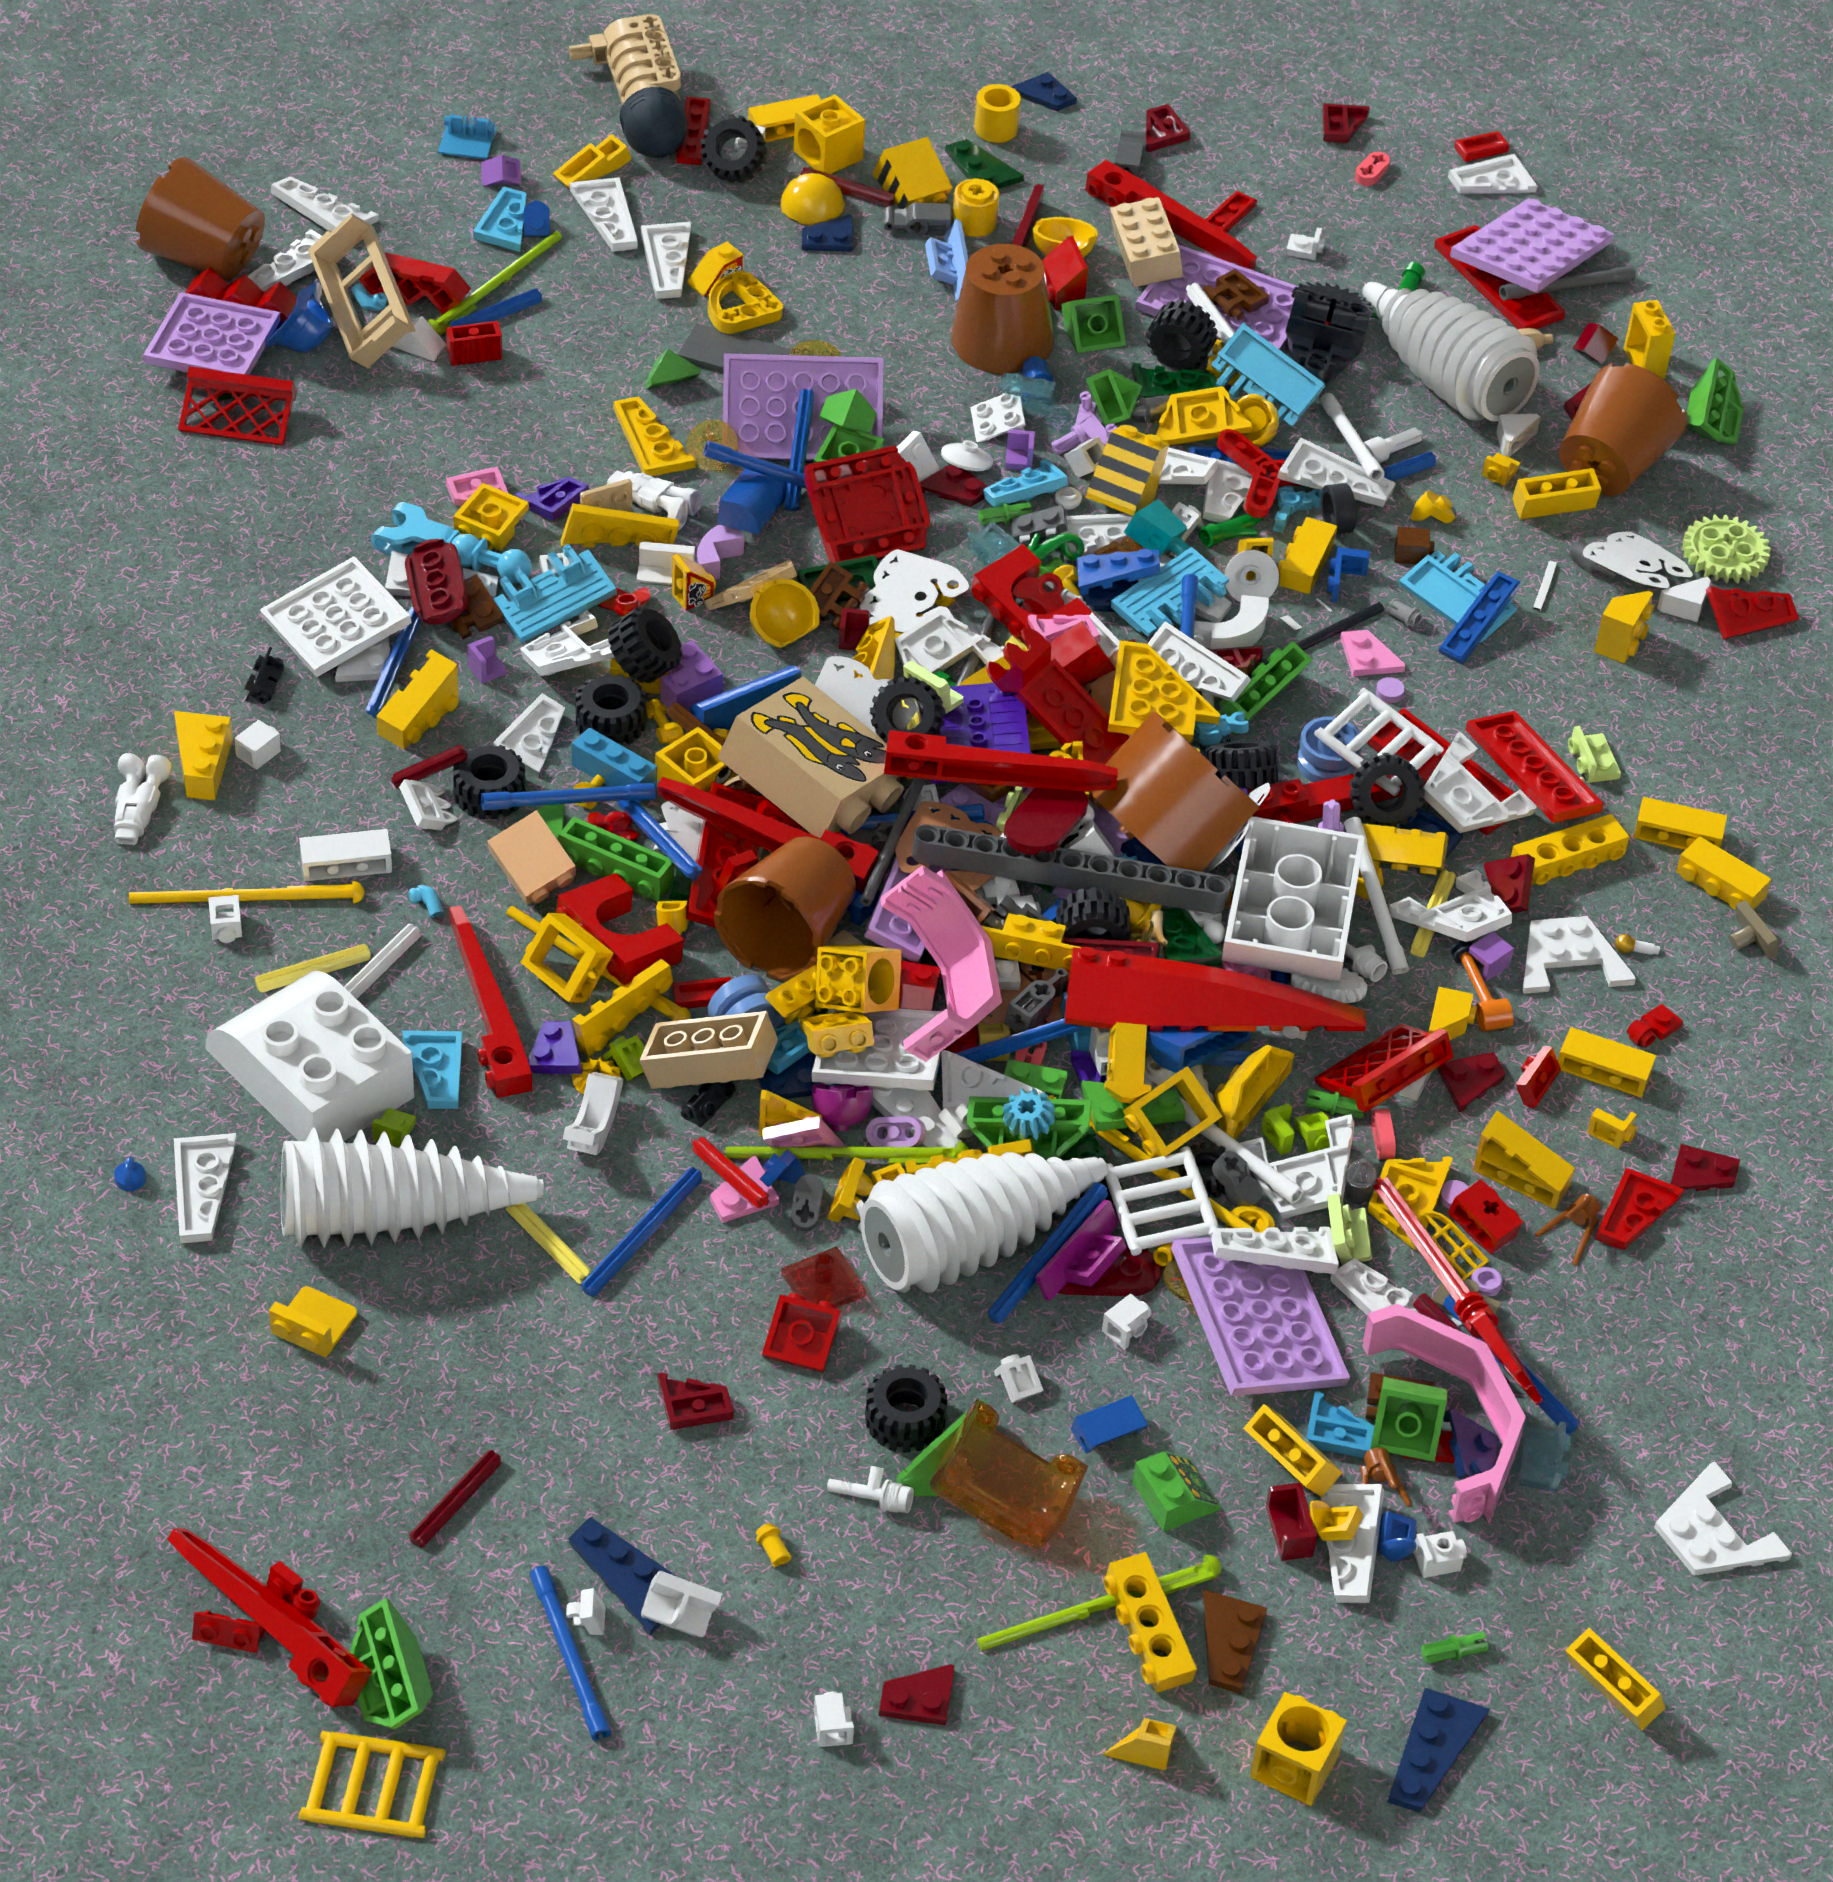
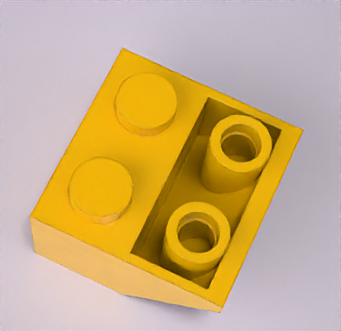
[1594,591,1654,664]

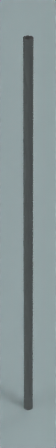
[860,610,997,906]

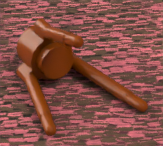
[1535,1194,1601,1266]
[1360,1448,1412,1507]

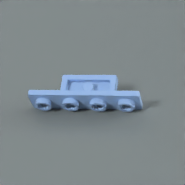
[925,219,968,301]

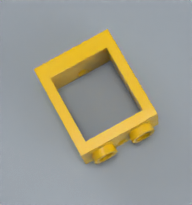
[1624,300,1676,379]
[520,913,614,1003]
[1123,1066,1223,1158]

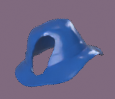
[264,279,333,353]

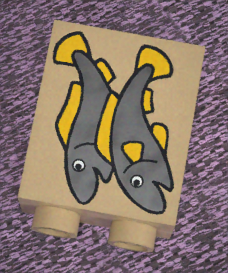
[718,676,904,838]

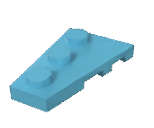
[473,186,527,252]
[983,458,1069,507]
[402,1030,463,1109]

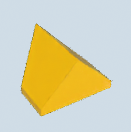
[1102,1718,1177,1770]

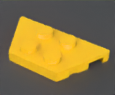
[1156,386,1253,446]
[1367,1156,1453,1251]

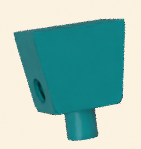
[1123,499,1191,557]

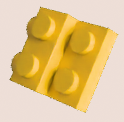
[453,483,529,551]
[799,1011,874,1057]

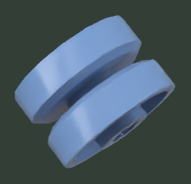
[1297,717,1362,782]
[708,974,785,1028]

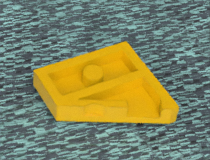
[759,1090,822,1137]

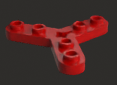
[1217,429,1304,518]

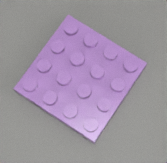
[143,292,280,375]

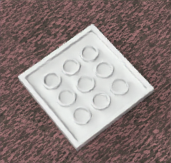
[260,556,412,677]
[812,1009,942,1091]

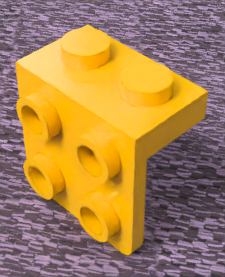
[269,1286,357,1358]

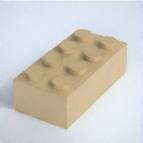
[1110,197,1183,287]
[639,1011,778,1089]

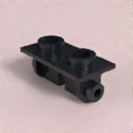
[244,647,284,704]
[680,1081,736,1128]

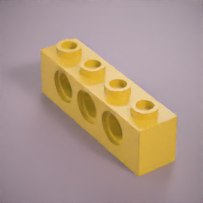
[1511,814,1629,885]
[1103,1552,1197,1693]

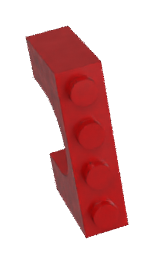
[971,544,1096,650]
[555,873,684,985]

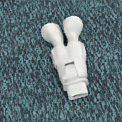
[607,471,703,530]
[113,753,172,845]

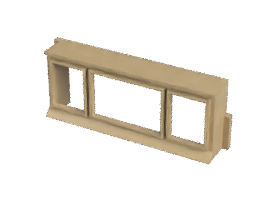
[308,213,416,369]

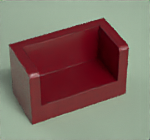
[1266,1483,1317,1561]

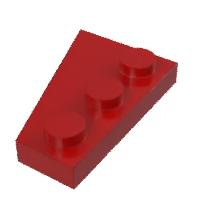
[1706,586,1799,640]
[1595,1168,1684,1250]

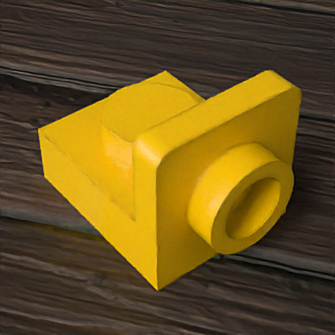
[1482,452,1521,486]
[1587,1108,1638,1149]

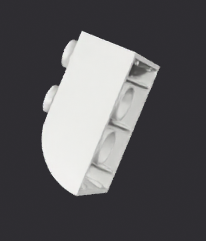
[1222,816,1365,982]
[206,971,414,1142]

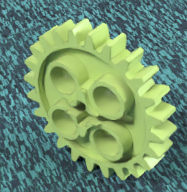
[1682,515,1771,583]

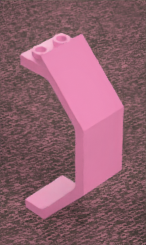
[880,865,1002,1062]
[1363,1304,1526,1524]

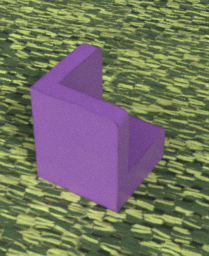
[481,155,521,186]
[1005,429,1035,470]
[468,636,506,684]
[1469,931,1514,982]

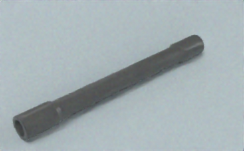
[1499,266,1636,300]

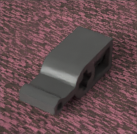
[1115,130,1146,178]
[884,203,951,236]
[1004,967,1068,1033]

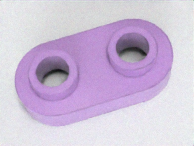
[866,1116,926,1147]

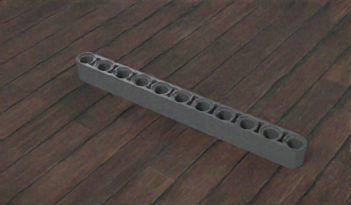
[912,824,1230,914]

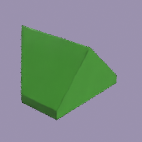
[645,349,701,389]
[1086,368,1142,427]
[819,388,877,434]

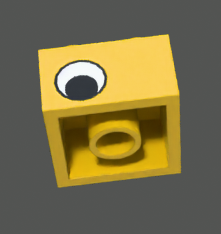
[655,727,736,792]

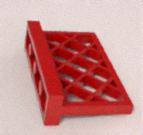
[178,367,297,446]
[1314,1023,1453,1112]

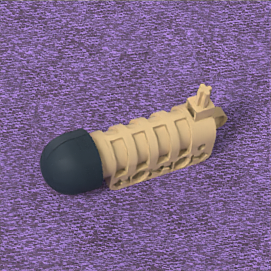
[569,14,687,158]

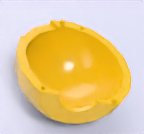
[780,173,845,225]
[1033,217,1098,258]
[750,578,820,649]

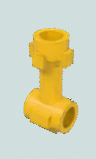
[646,699,684,744]

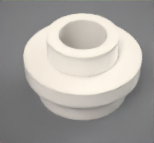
[1055,487,1082,510]

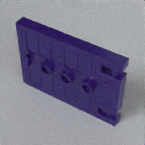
[932,683,1031,784]

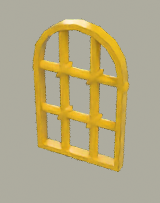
[1417,1211,1489,1281]

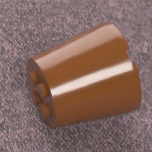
[136,157,265,280]
[951,244,1054,374]
[1559,363,1687,496]
[714,837,856,981]

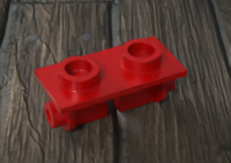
[192,1610,265,1653]

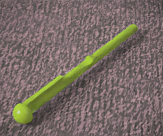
[427,231,562,336]
[725,1141,969,1165]
[977,1555,1221,1651]

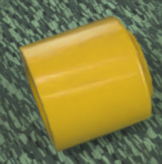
[974,84,1021,143]
[952,179,1000,237]

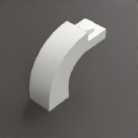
[1194,595,1269,650]
[563,1072,624,1155]

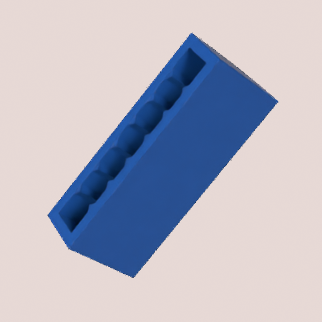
[717,469,787,534]
[689,665,801,731]
[1146,1026,1251,1073]

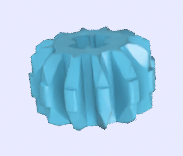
[1003,1087,1055,1141]

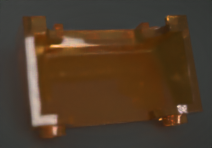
[930,1398,1088,1549]

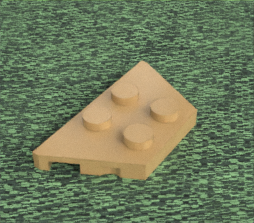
[704,559,798,611]

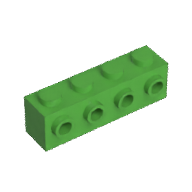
[1219,641,1312,736]
[558,816,674,902]

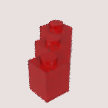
[358,252,471,315]
[185,267,297,324]

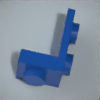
[1327,547,1370,602]

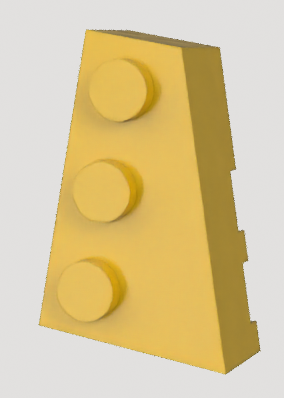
[377,649,459,749]
[174,711,233,800]
[1362,824,1449,875]
[1473,1110,1575,1210]

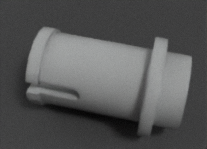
[1386,598,1423,628]

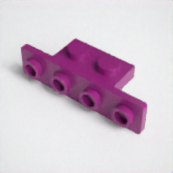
[1036,1200,1126,1301]

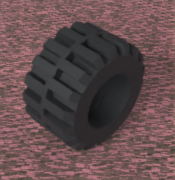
[701,114,767,183]
[1146,300,1218,370]
[608,605,683,683]
[575,674,646,746]
[870,676,946,743]
[1206,741,1278,789]
[453,744,526,819]
[1349,753,1425,827]
[1056,887,1131,941]
[865,1364,947,1453]

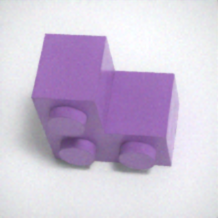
[660,640,723,711]

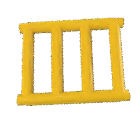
[299,1731,446,1838]

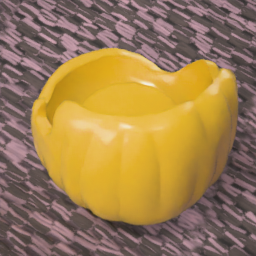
[1236,394,1279,448]

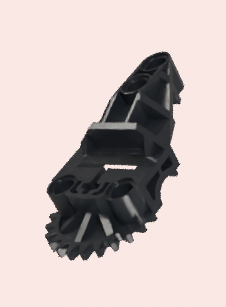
[1285,282,1375,393]

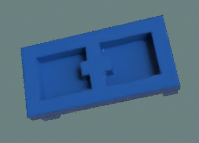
[1071,1395,1148,1453]

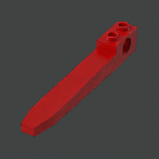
[1085,159,1257,270]
[884,730,1118,792]
[1247,756,1466,823]
[657,777,879,893]
[449,905,532,1098]
[167,1528,372,1708]

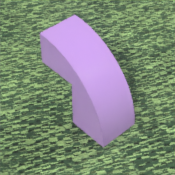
[697,525,744,579]

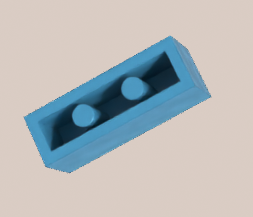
[571,728,657,804]

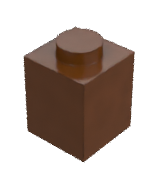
[1394,526,1435,565]

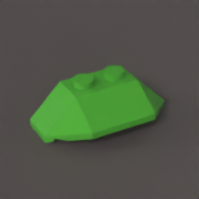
[1687,357,1743,445]
[966,1096,1092,1160]
[896,1399,991,1496]
[351,1598,434,1729]

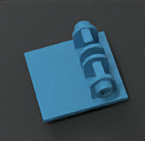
[438,114,497,160]

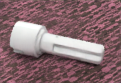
[1358,427,1422,465]

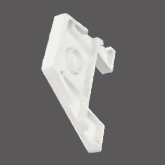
[520,610,614,676]
[895,610,1004,712]
[1422,732,1537,833]
[1389,870,1512,942]
[1522,916,1636,994]
[1240,1114,1354,1219]
[1654,1461,1792,1576]

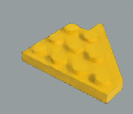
[1108,640,1220,743]

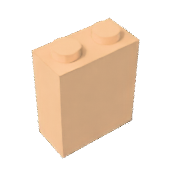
[487,810,576,905]

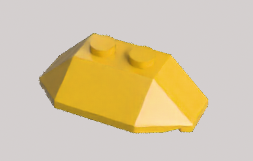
[1214,1045,1295,1140]

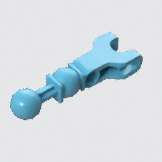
[371,502,532,583]

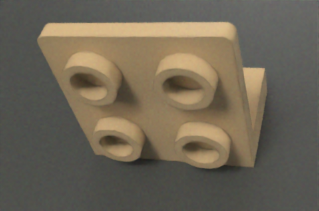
[570,479,632,512]

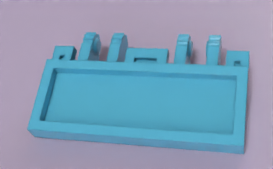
[1211,323,1325,427]
[493,544,617,643]
[1111,547,1229,637]
[1399,550,1517,643]

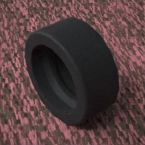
[1321,483,1356,535]

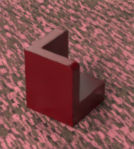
[1573,322,1619,364]
[839,608,870,651]

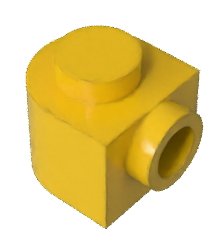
[656,901,689,935]

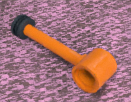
[1451,940,1514,1032]

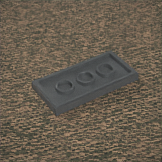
[678,323,793,373]

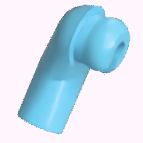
[351,283,387,311]
[409,885,444,918]

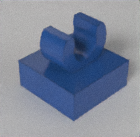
[847,889,879,926]

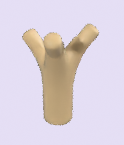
[1140,910,1168,949]

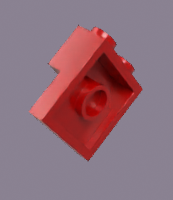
[762,1293,843,1373]

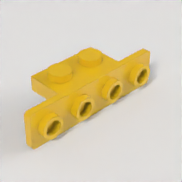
[982,913,1081,972]
[765,964,825,1024]

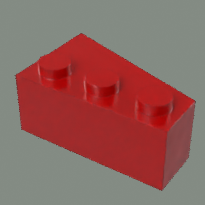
[1050,621,1116,685]

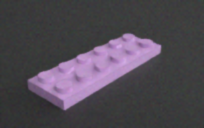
[864,855,953,963]

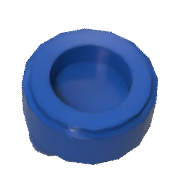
[114,1157,146,1191]

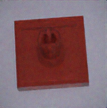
[781,1246,866,1308]

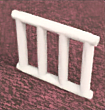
[1314,688,1444,797]
[1104,1146,1219,1256]

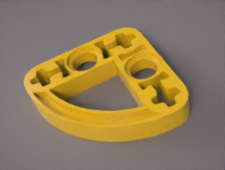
[707,271,783,334]

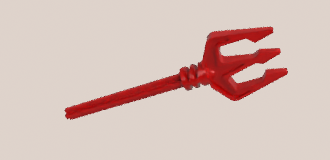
[1373,1176,1543,1405]

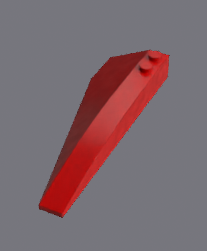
[1064,947,1366,1031]

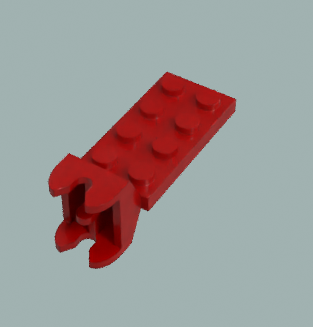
[986,627,1129,765]

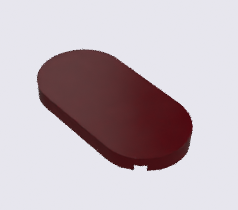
[405,539,469,625]
[1004,788,1088,855]
[1058,1242,1162,1296]

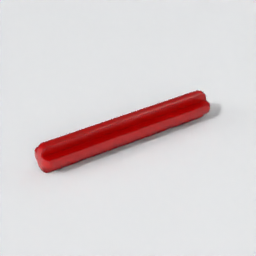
[692,1137,770,1209]

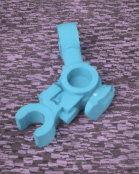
[1273,485,1322,533]
[1194,711,1249,745]

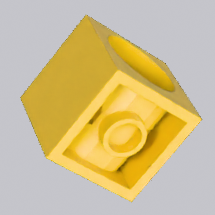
[794,94,865,174]
[815,944,902,1013]
[1250,1691,1347,1807]

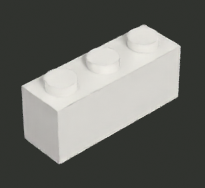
[299,829,392,881]

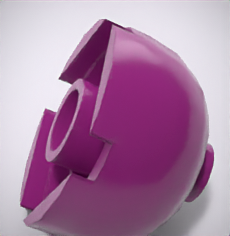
[811,1083,873,1131]

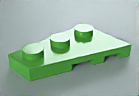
[1081,1080,1186,1132]

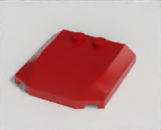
[804,445,930,563]

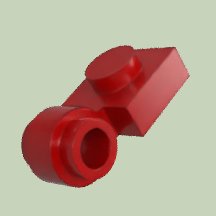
[1627,1004,1683,1048]
[267,1561,320,1620]

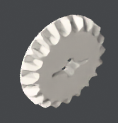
[1290,968,1368,1003]

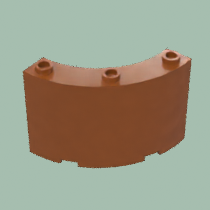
[1088,710,1259,872]

